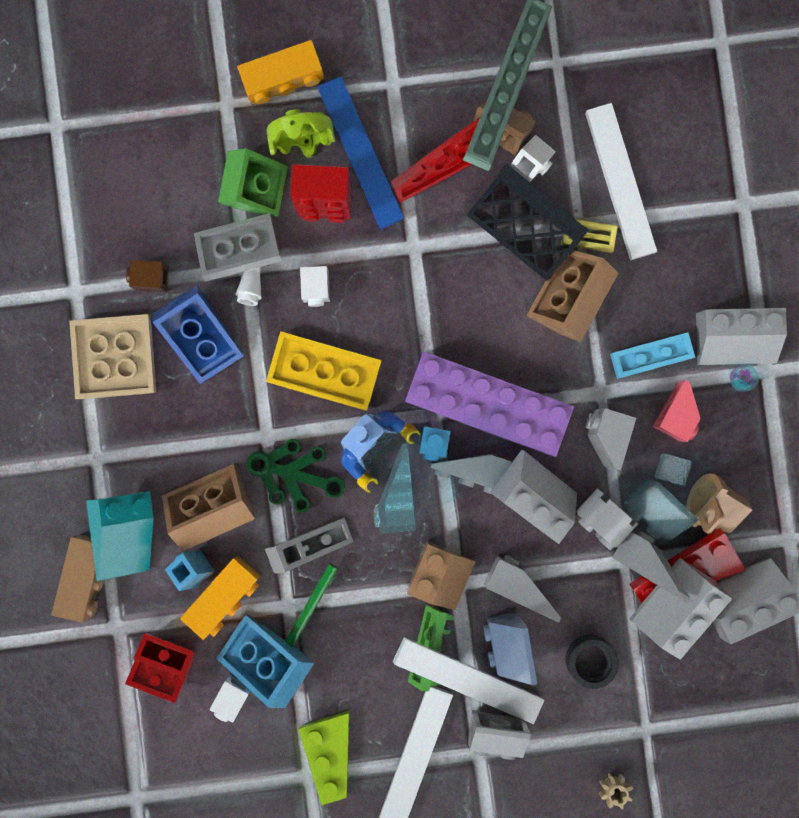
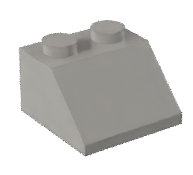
[585,408,636,470]
[468,711,531,760]

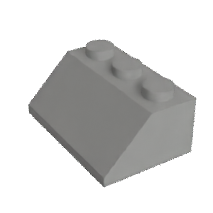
[696,308,787,365]
[490,450,577,544]
[629,558,732,660]
[713,558,799,644]

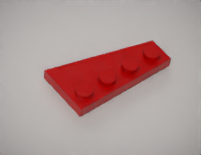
[391,117,480,203]
[629,528,745,604]

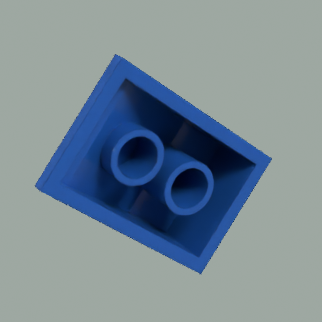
[153,285,244,384]

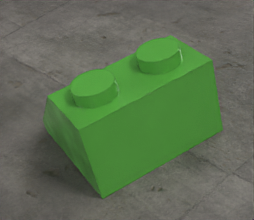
[218,148,288,217]

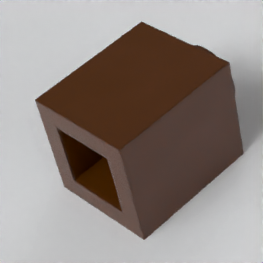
[126,260,169,292]

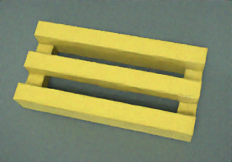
[561,219,618,253]

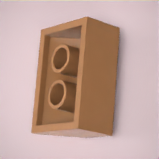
[527,248,619,342]
[162,464,255,552]

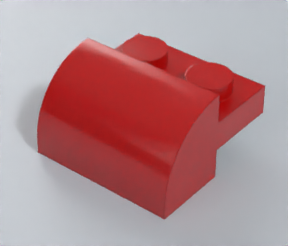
[125,633,196,703]

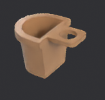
[686,473,752,534]

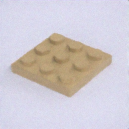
[69,314,157,400]

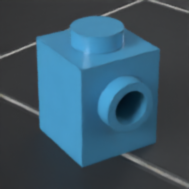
[419,427,451,462]
[165,550,215,591]

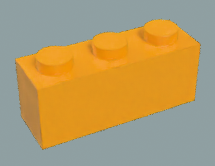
[237,40,324,105]
[180,555,261,640]

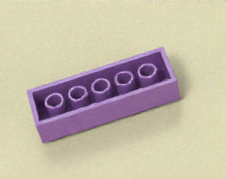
[405,351,574,457]

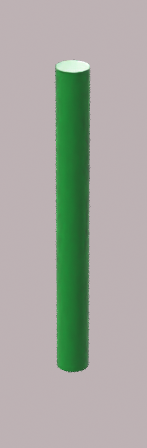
[280,563,338,658]

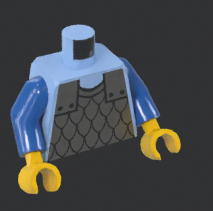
[341,411,420,493]

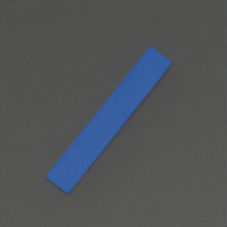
[317,76,404,230]

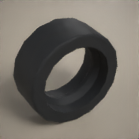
[565,635,619,689]

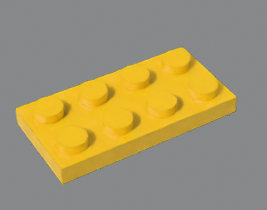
[266,331,382,411]

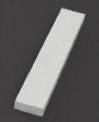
[585,103,657,261]
[393,637,544,724]
[379,686,453,818]

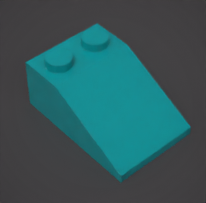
[86,491,153,581]

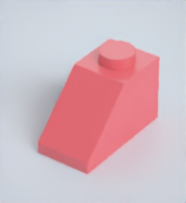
[653,380,700,442]

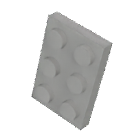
[194,213,282,282]

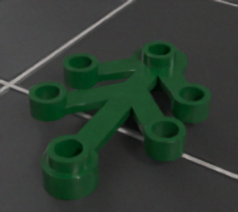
[246,439,345,512]

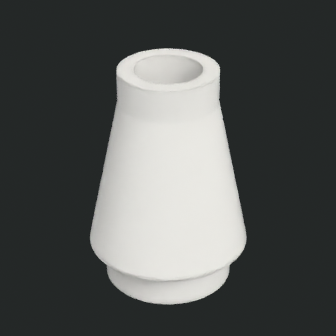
[235,267,261,306]

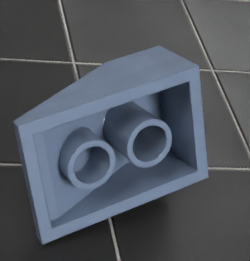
[483,612,537,685]

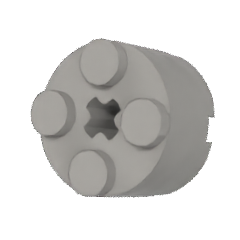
[575,488,638,550]

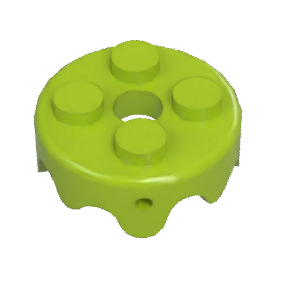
[266,109,336,158]

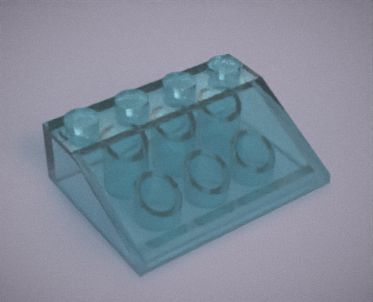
[373,442,416,534]

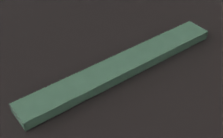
[463,0,552,171]

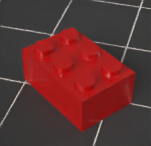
[291,164,352,223]

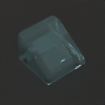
[655,453,692,486]

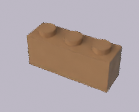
[51,534,104,623]

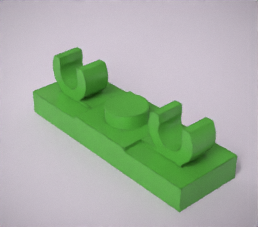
[408,605,454,692]

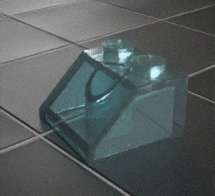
[623,480,699,541]

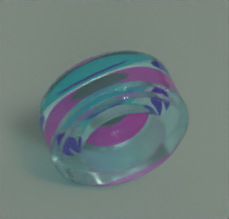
[730,365,759,391]

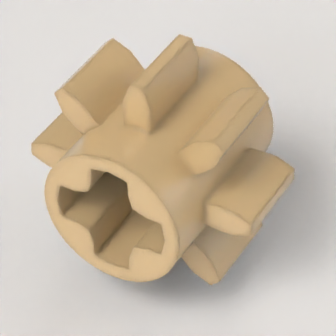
[599,773,633,809]

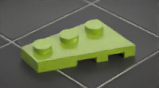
[298,711,349,806]

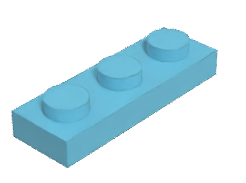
[610,332,695,379]

